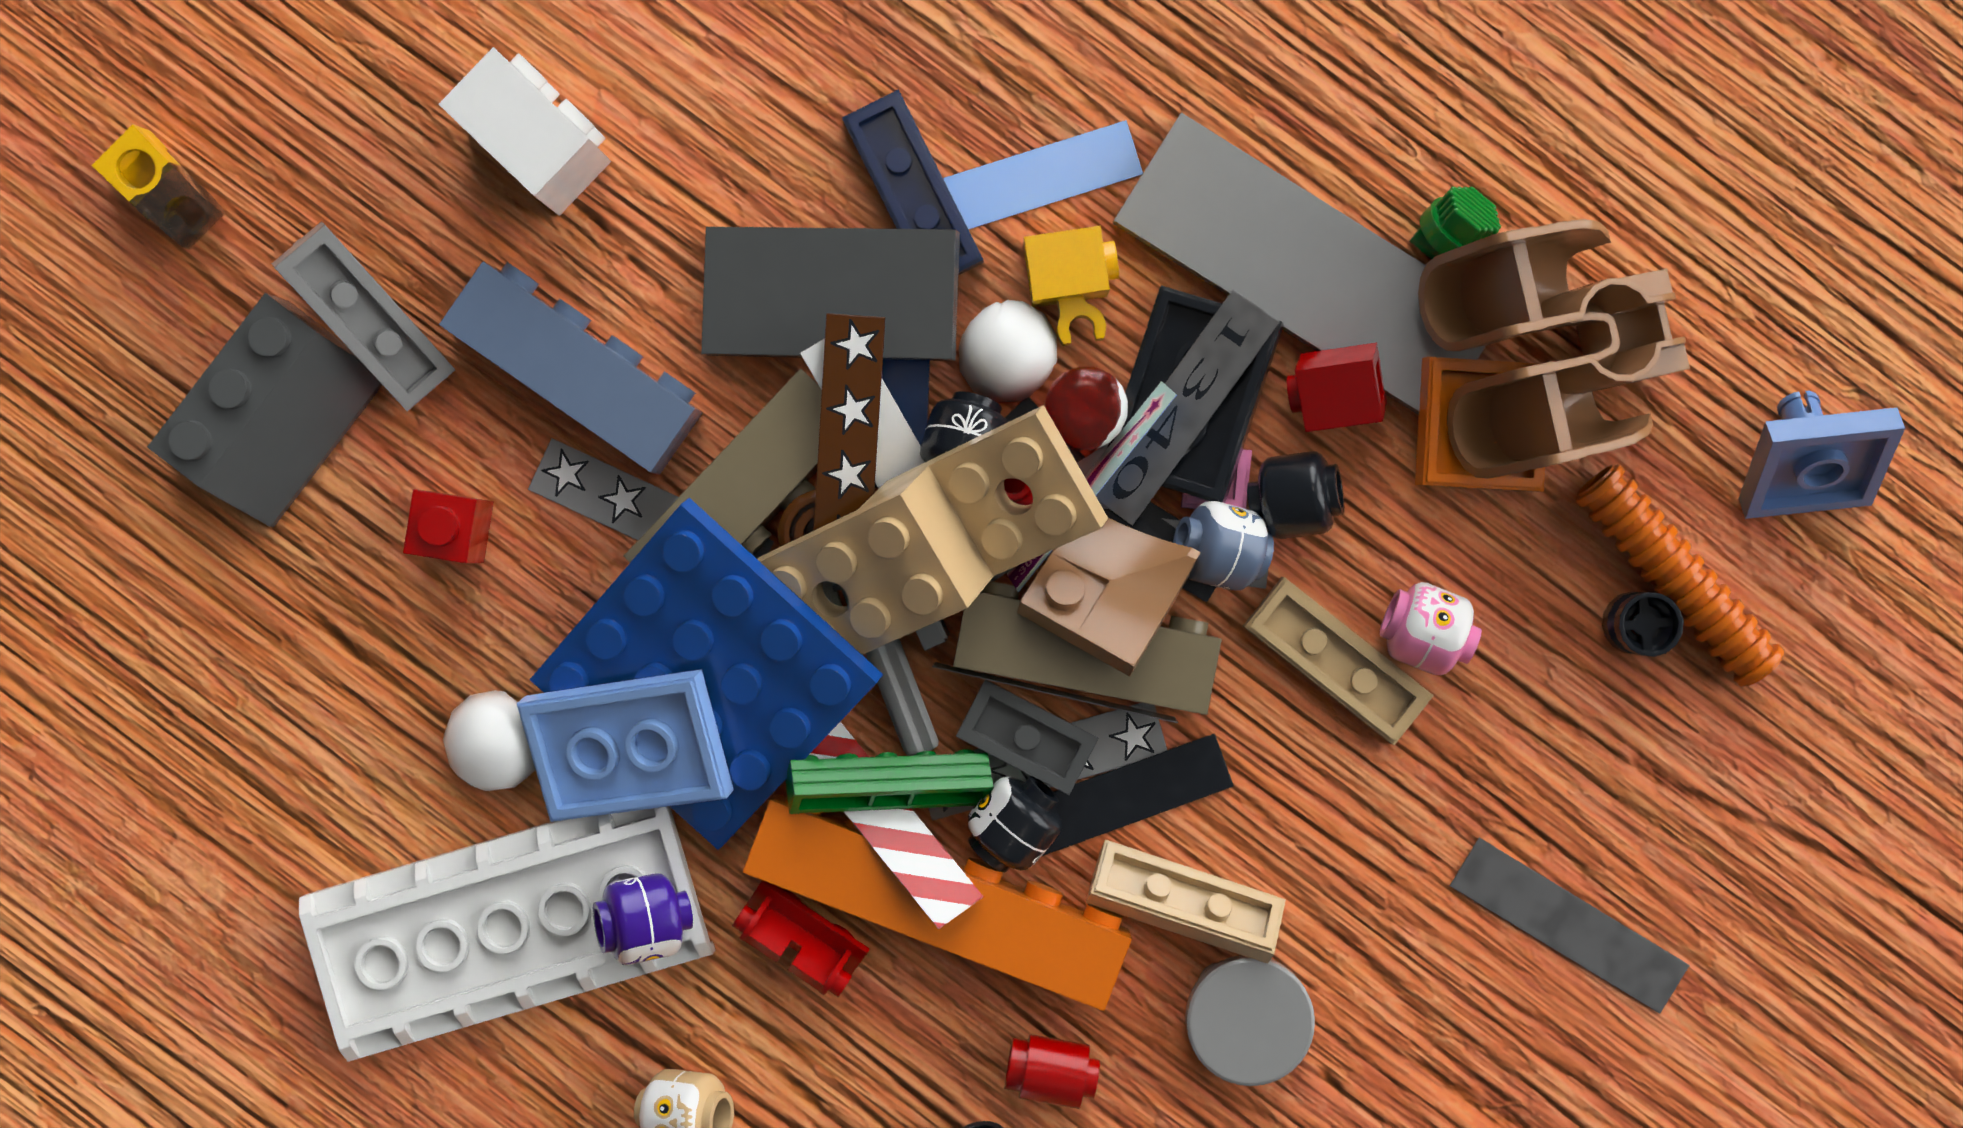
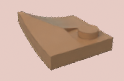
[1017,518,1201,677]

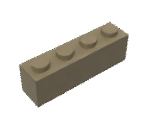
[624,368,822,562]
[953,581,1222,715]

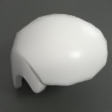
[959,300,1057,403]
[443,690,535,791]

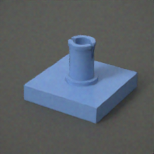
[1738,391,1905,519]

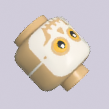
[634,1069,734,1128]

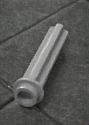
[832,584,939,756]

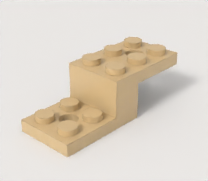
[757,405,1108,655]

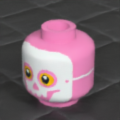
[1380,582,1482,675]

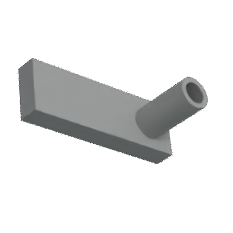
[271,221,455,411]

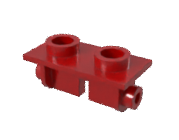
[732,880,870,997]

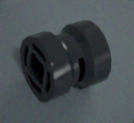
[1602,591,1684,657]

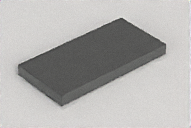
[701,227,960,361]

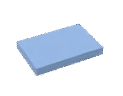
[516,669,734,822]

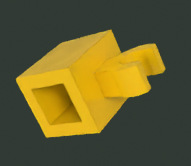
[1023,225,1119,346]

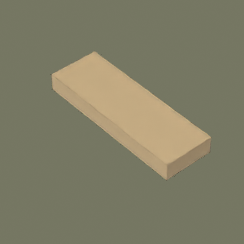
[1243,577,1434,745]
[1086,839,1286,964]

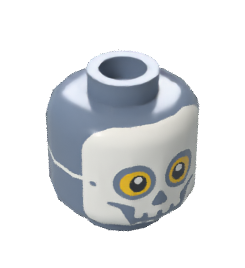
[1173,501,1274,590]

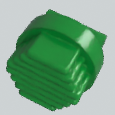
[1409,186,1501,260]

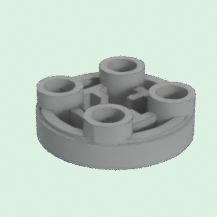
[1185,955,1315,1086]

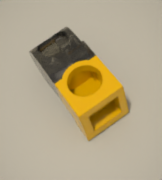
[91,124,225,250]

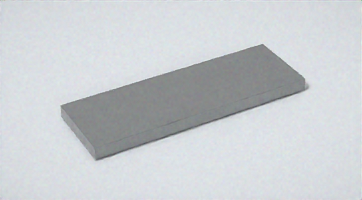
[1113,113,1485,415]

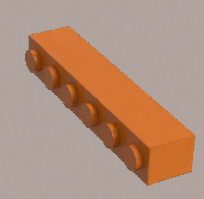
[742,794,1132,1011]

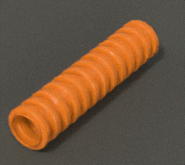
[1575,464,1784,687]

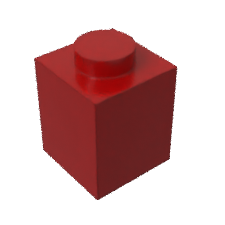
[1287,342,1387,432]
[403,489,494,564]

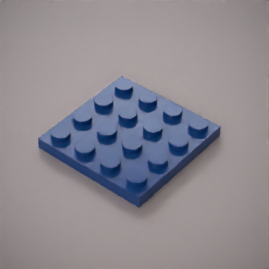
[529,498,883,850]

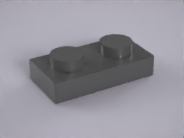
[956,679,1099,795]

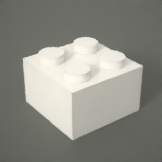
[438,47,611,216]

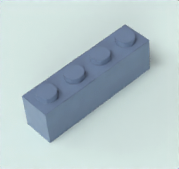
[439,261,702,475]

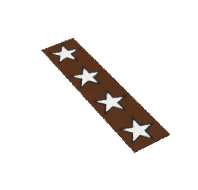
[813,313,886,531]

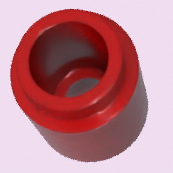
[1004,1034,1100,1109]

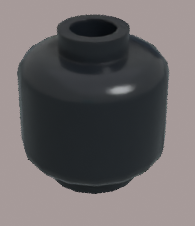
[1247,451,1345,539]

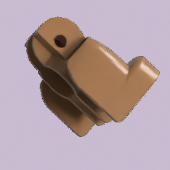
[1418,219,1690,479]

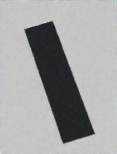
[1042,733,1234,856]

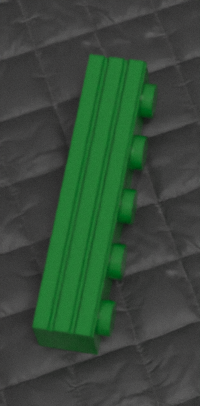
[785,749,994,814]

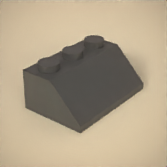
[147,293,383,527]

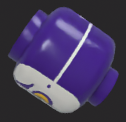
[593,873,693,965]

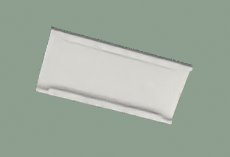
[299,806,715,1062]

